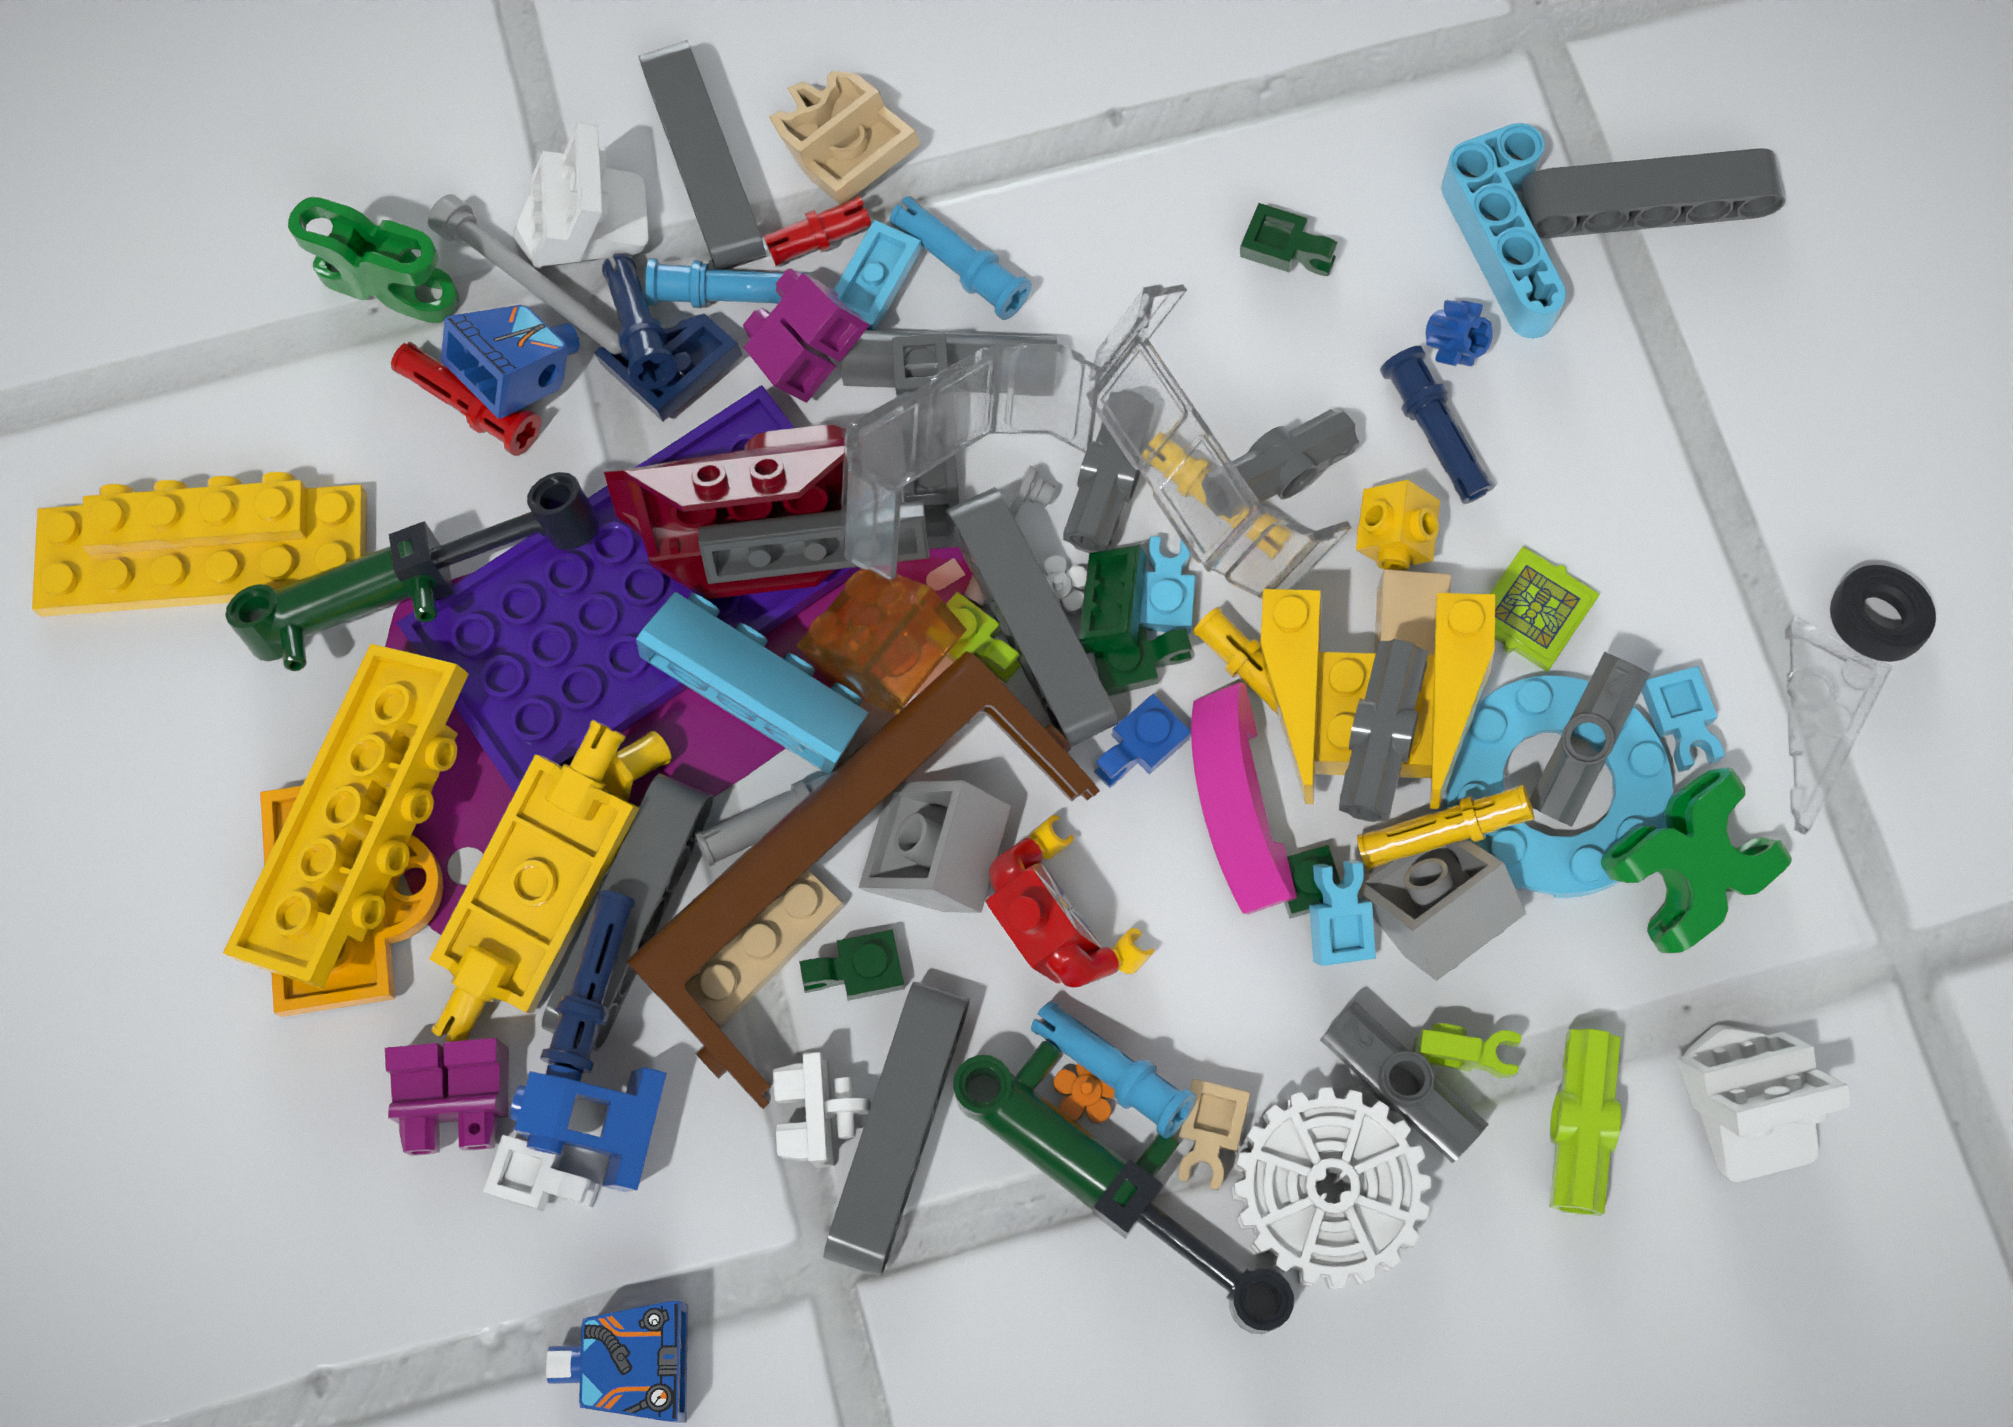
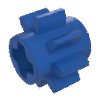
[1425,300,1493,367]

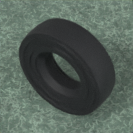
[1830,565,1936,662]

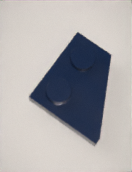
[594,313,743,422]

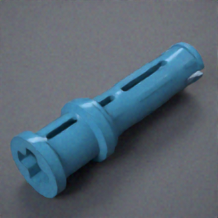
[890,196,1032,320]
[646,258,808,308]
[1031,1000,1196,1139]

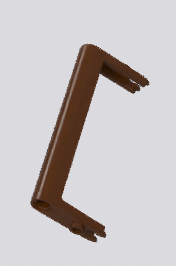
[626,651,1100,1109]

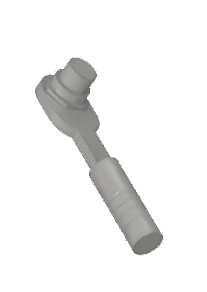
[963,465,1056,608]

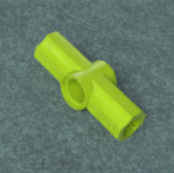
[1549,1029,1622,1216]

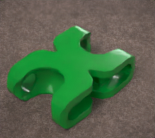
[288,197,459,323]
[1601,768,1792,953]

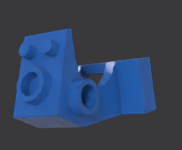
[510,1064,667,1192]

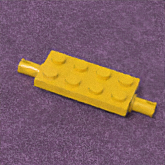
[429,720,640,1042]

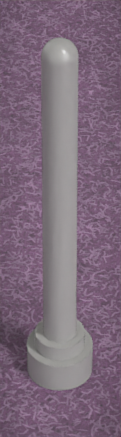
[428,194,622,354]

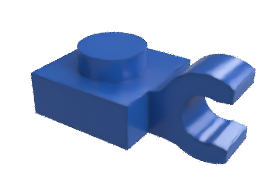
[1094,694,1191,788]

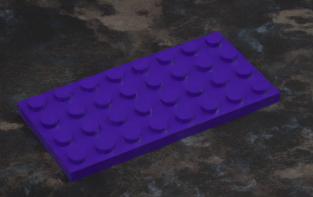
[396,385,869,794]

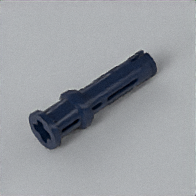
[602,253,677,389]
[1379,346,1494,504]
[540,890,635,1074]

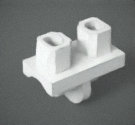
[773,1052,870,1168]

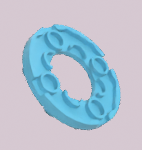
[1443,676,1673,898]

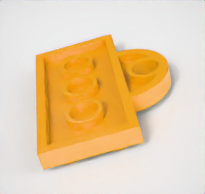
[260,785,443,1017]

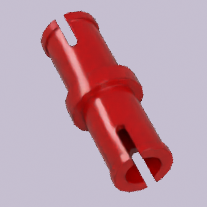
[763,195,872,267]

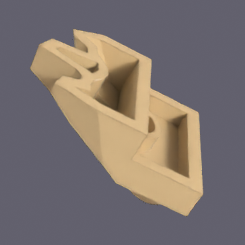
[769,71,920,204]

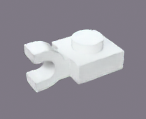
[482,1135,600,1211]

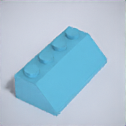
[636,592,868,774]

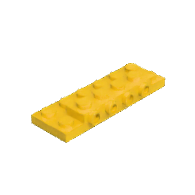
[32,472,367,617]
[223,643,469,989]

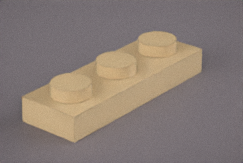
[685,870,844,1028]

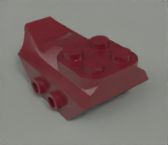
[604,425,865,599]

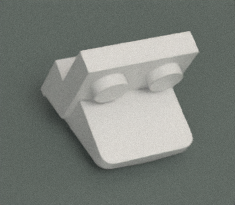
[513,122,649,268]
[1676,1025,1851,1182]

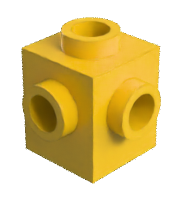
[1356,480,1441,571]

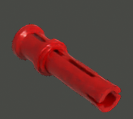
[391,342,542,456]

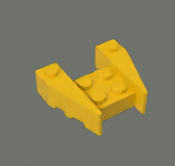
[1260,589,1496,809]

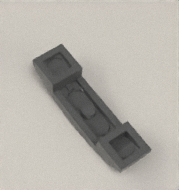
[891,332,959,550]

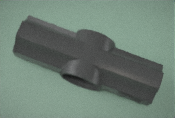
[1063,389,1157,553]
[1204,409,1359,518]
[1339,639,1428,822]
[1529,651,1650,827]
[1320,1001,1489,1164]

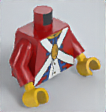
[985,815,1155,988]

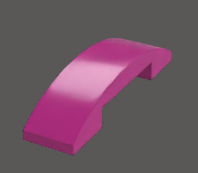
[1191,682,1297,915]

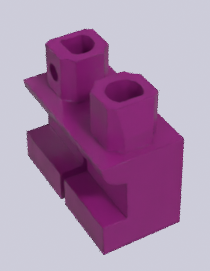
[743,269,870,403]
[385,1038,509,1156]

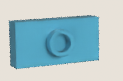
[834,220,922,330]

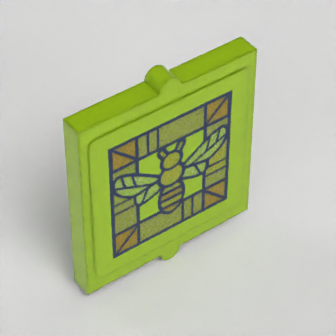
[1490,546,1600,672]

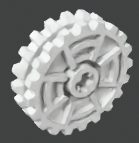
[1231,1087,1431,1289]

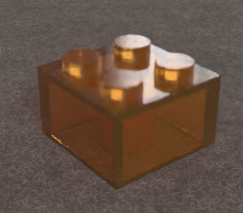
[797,565,967,715]

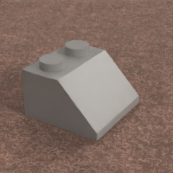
[858,780,1011,913]
[1357,839,1527,981]

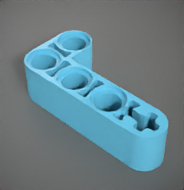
[1441,123,1566,339]

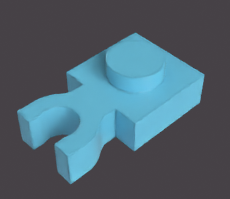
[1139,536,1195,634]
[1641,666,1725,773]
[1309,860,1376,966]

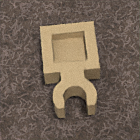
[1179,1079,1251,1191]

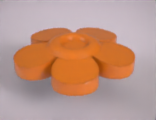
[1053,1063,1115,1124]

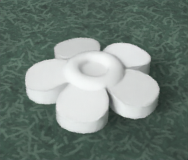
[1043,555,1087,613]

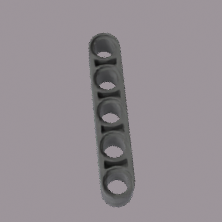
[638,40,766,270]
[1521,148,1785,238]
[944,487,1118,747]
[541,773,713,1051]
[823,981,970,1277]

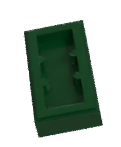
[1078,545,1147,654]

